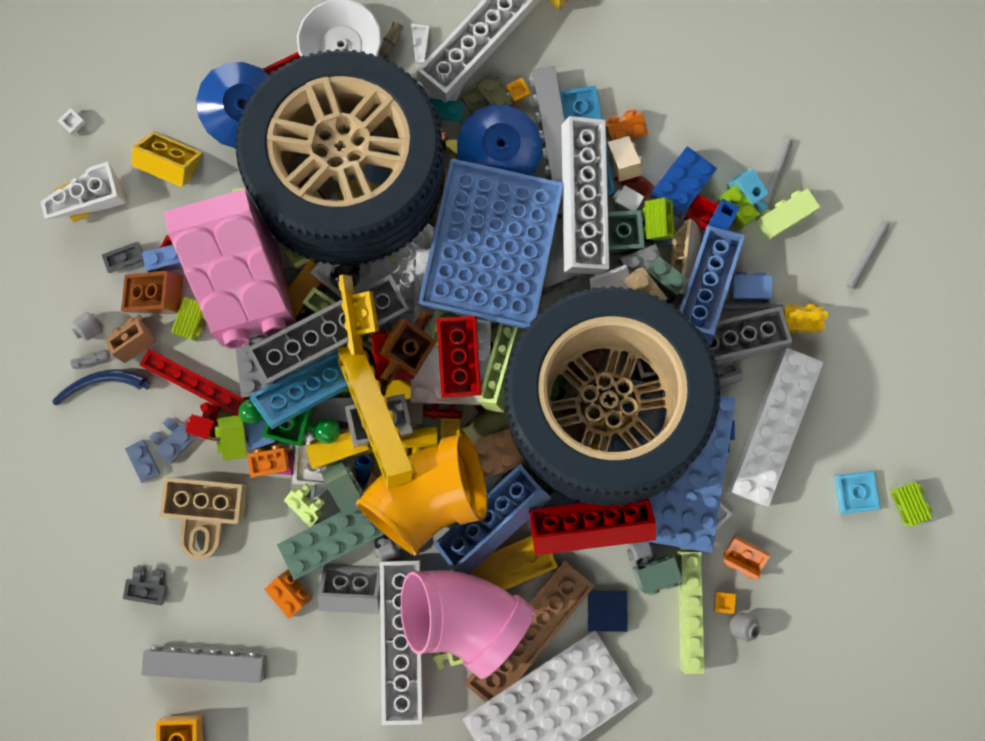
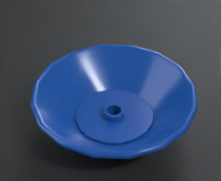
[196,62,270,149]
[457,105,542,176]

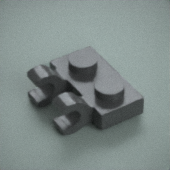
[123,565,167,605]

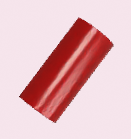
[436,315,481,398]

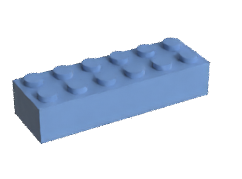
[680,225,745,345]
[434,464,551,574]

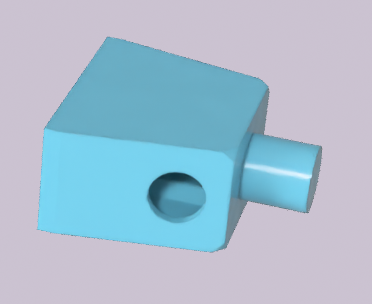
[726,168,768,213]

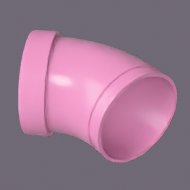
[401,570,535,679]

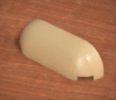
[670,219,701,295]

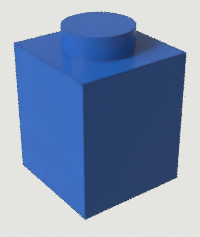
[708,198,740,230]

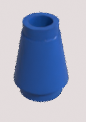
[354,455,374,484]

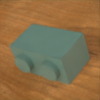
[646,256,689,299]

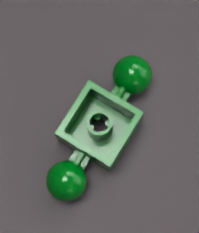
[239,399,340,447]

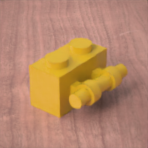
[782,304,828,333]

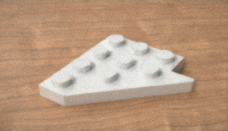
[292,429,373,502]

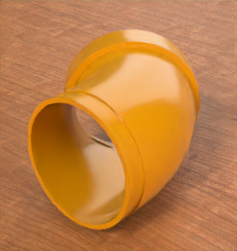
[355,433,487,555]

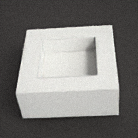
[58,108,86,135]

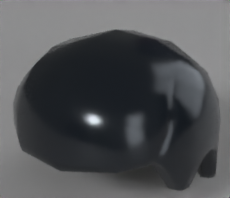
[330,265,360,288]

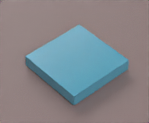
[834,471,881,514]

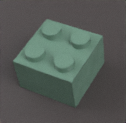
[608,210,645,255]
[321,461,363,517]
[632,555,683,596]

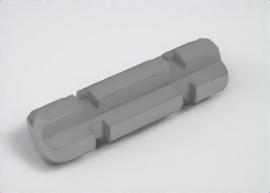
[70,349,110,369]

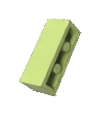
[756,188,820,241]

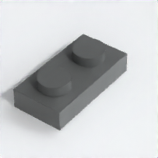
[102,242,144,273]

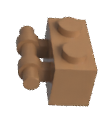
[106,315,156,363]

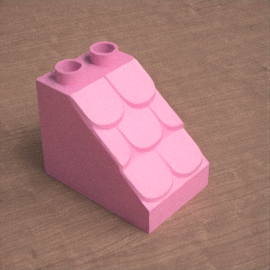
[164,189,297,349]

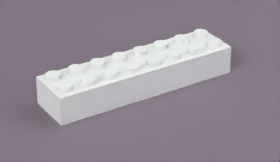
[417,0,541,103]
[561,116,609,274]
[727,348,823,507]
[380,559,424,725]

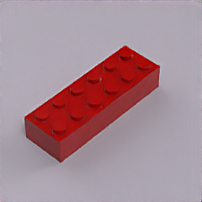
[529,498,656,556]

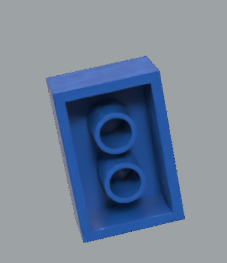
[650,146,718,218]

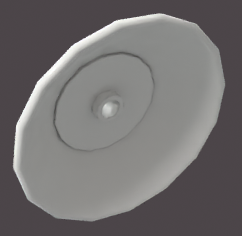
[297,0,382,57]

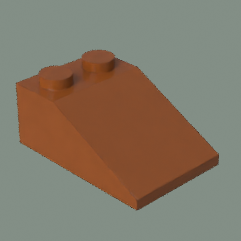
[121,271,184,314]

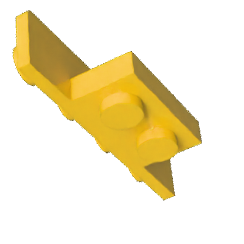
[339,274,379,355]

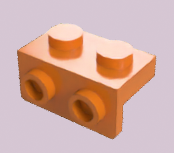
[605,109,648,141]
[723,535,770,580]
[264,570,312,619]

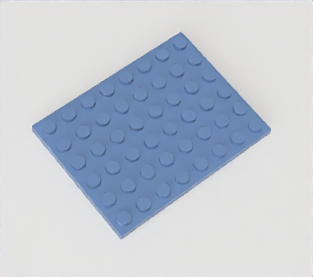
[418,158,564,329]
[608,379,736,553]

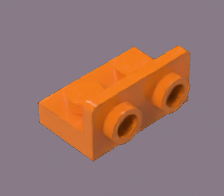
[247,445,291,478]

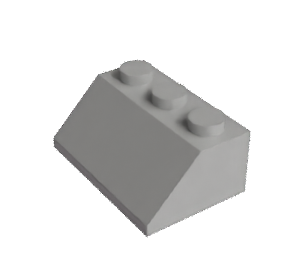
[318,565,380,614]

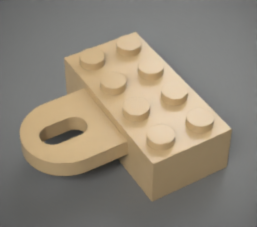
[159,477,248,560]

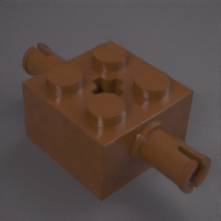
[377,310,437,384]

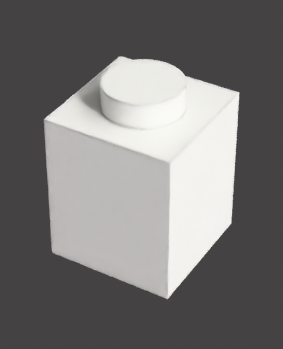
[613,185,644,211]

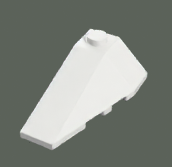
[40,161,126,220]

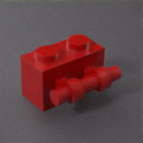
[185,402,220,442]

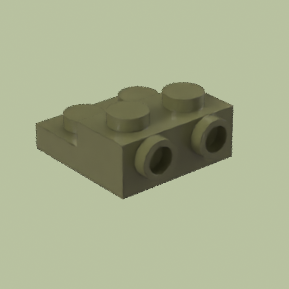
[461,74,513,115]

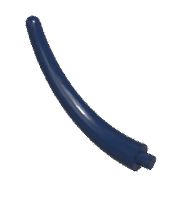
[52,369,151,405]

